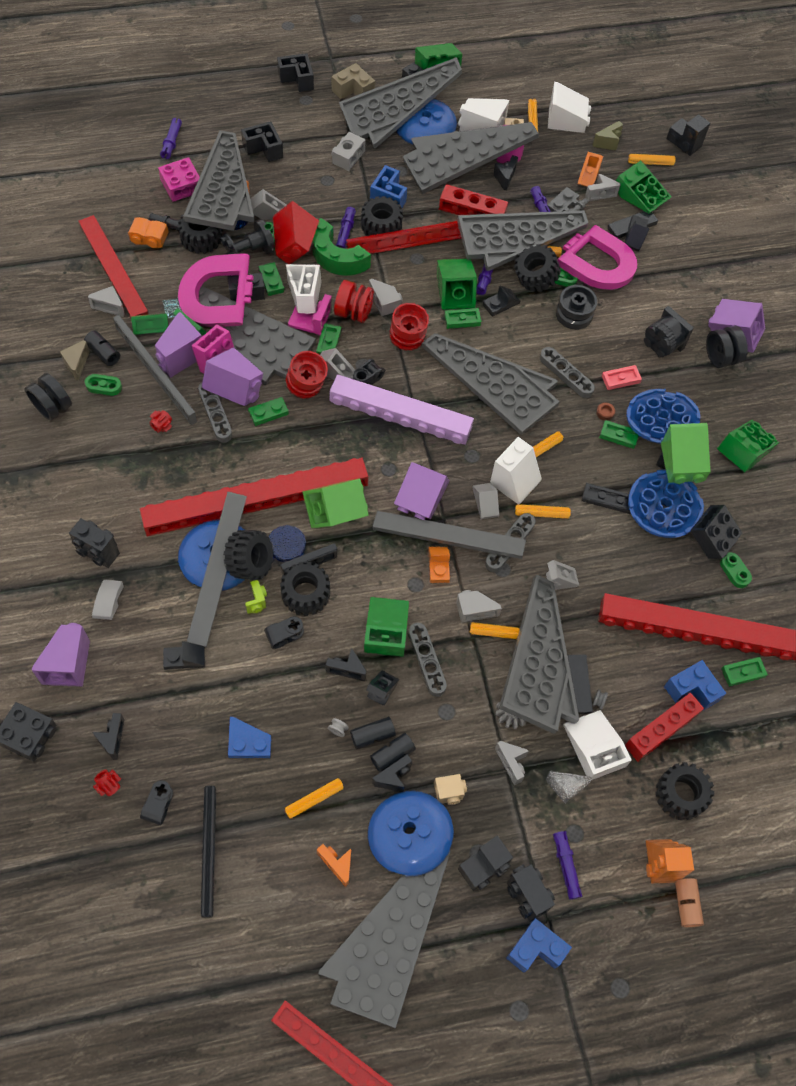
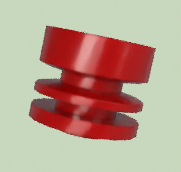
[334,280,374,323]
[389,303,429,350]
[285,351,328,399]

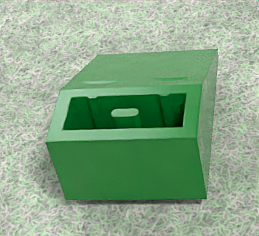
[615,160,672,214]
[717,420,779,472]
[364,597,409,657]

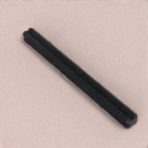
[201,786,216,918]

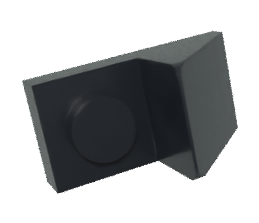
[493,155,518,191]
[624,215,649,251]
[483,285,521,317]
[163,641,205,670]
[326,648,366,681]
[366,670,400,705]
[92,713,125,760]
[372,754,412,792]

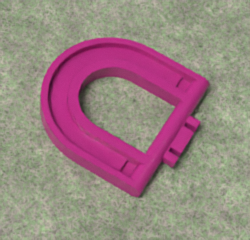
[557,225,637,289]
[178,254,254,327]

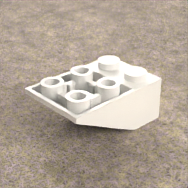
[563,710,631,781]

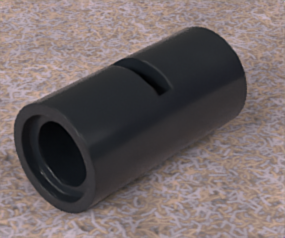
[84,330,121,366]
[350,716,396,750]
[370,733,416,773]

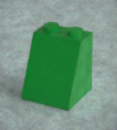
[437,259,477,310]

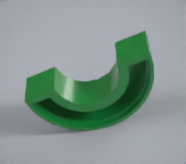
[312,218,371,276]

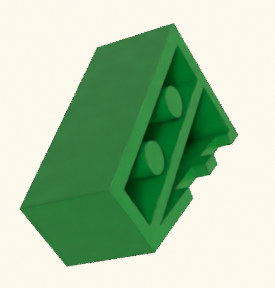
[415,43,462,70]

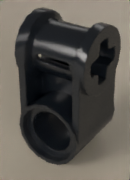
[353,358,386,385]
[264,616,304,649]
[140,780,173,825]

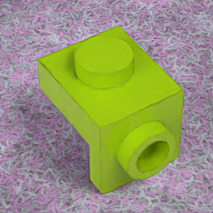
[245,580,267,614]

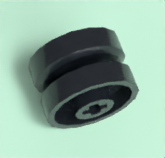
[556,285,597,330]
[706,325,748,368]
[24,373,72,421]

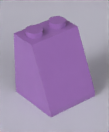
[708,299,765,353]
[155,312,202,378]
[202,347,263,406]
[394,462,450,520]
[32,623,90,686]

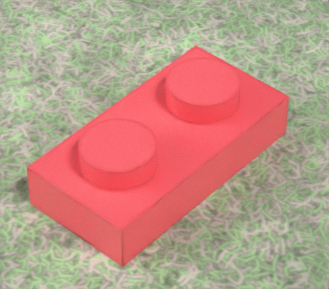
[602,365,642,390]

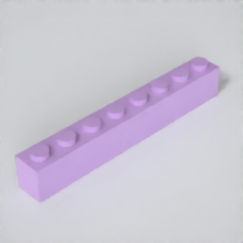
[330,374,474,445]

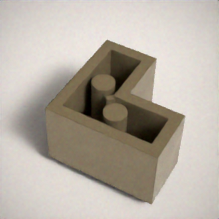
[332,63,375,100]

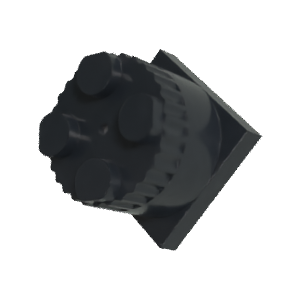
[644,306,694,358]

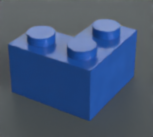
[370,165,407,208]
[664,660,726,711]
[506,918,572,973]

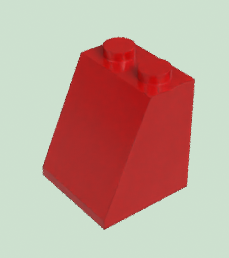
[273,201,319,264]

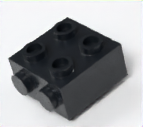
[690,505,742,559]
[69,518,120,568]
[0,702,57,762]
[507,864,555,922]

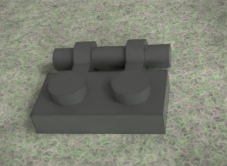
[547,187,588,212]

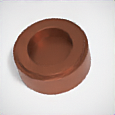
[596,403,615,421]

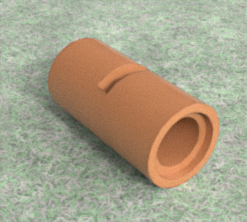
[675,879,704,928]

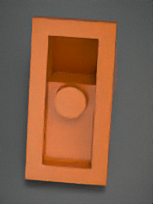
[577,152,603,187]
[428,547,450,583]
[317,844,351,887]

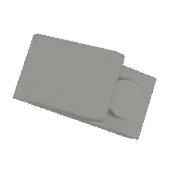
[585,174,620,202]
[546,560,579,590]
[495,741,529,785]

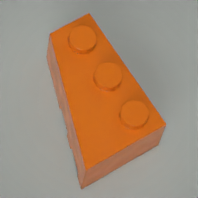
[645,839,694,883]

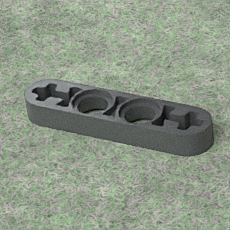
[540,347,595,398]
[198,382,232,443]
[485,513,535,572]
[409,623,447,697]

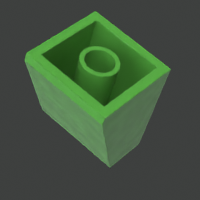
[661,423,710,484]
[303,478,369,528]

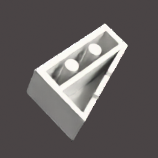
[286,264,321,314]

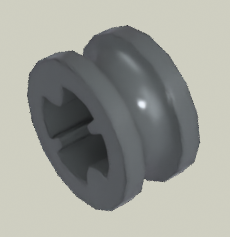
[592,689,608,710]

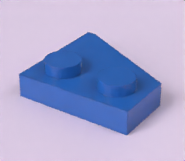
[228,717,271,758]

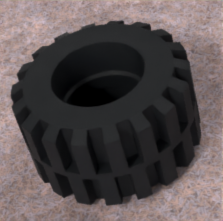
[361,196,403,236]
[178,214,222,254]
[514,244,560,292]
[223,530,274,580]
[280,562,330,616]
[655,762,714,821]

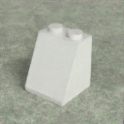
[548,82,591,133]
[458,98,509,132]
[490,437,542,504]

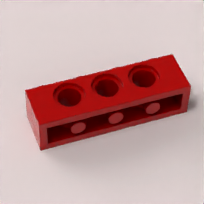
[439,184,508,215]
[625,693,704,762]

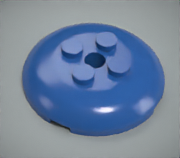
[396,99,457,144]
[626,389,700,444]
[628,470,704,538]
[178,520,245,591]
[368,791,454,876]

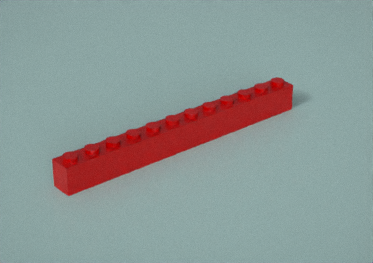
[140,458,368,537]
[598,593,796,660]

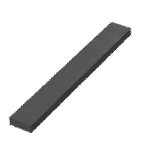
[113,315,197,425]
[187,492,247,647]
[373,511,526,559]

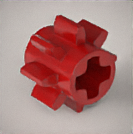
[149,410,172,433]
[93,769,121,796]

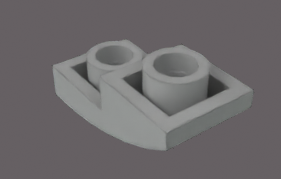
[92,580,124,620]

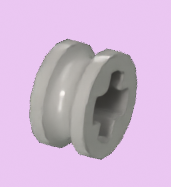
[328,718,349,737]

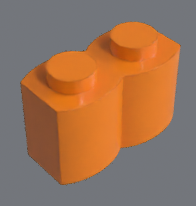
[128,217,169,248]

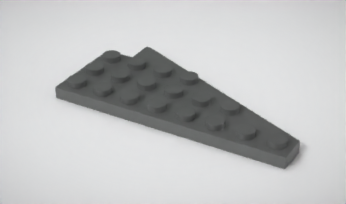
[339,58,462,148]
[403,122,539,194]
[183,130,254,231]
[457,210,588,271]
[199,286,316,385]
[422,333,560,436]
[499,575,579,734]
[318,851,451,1028]

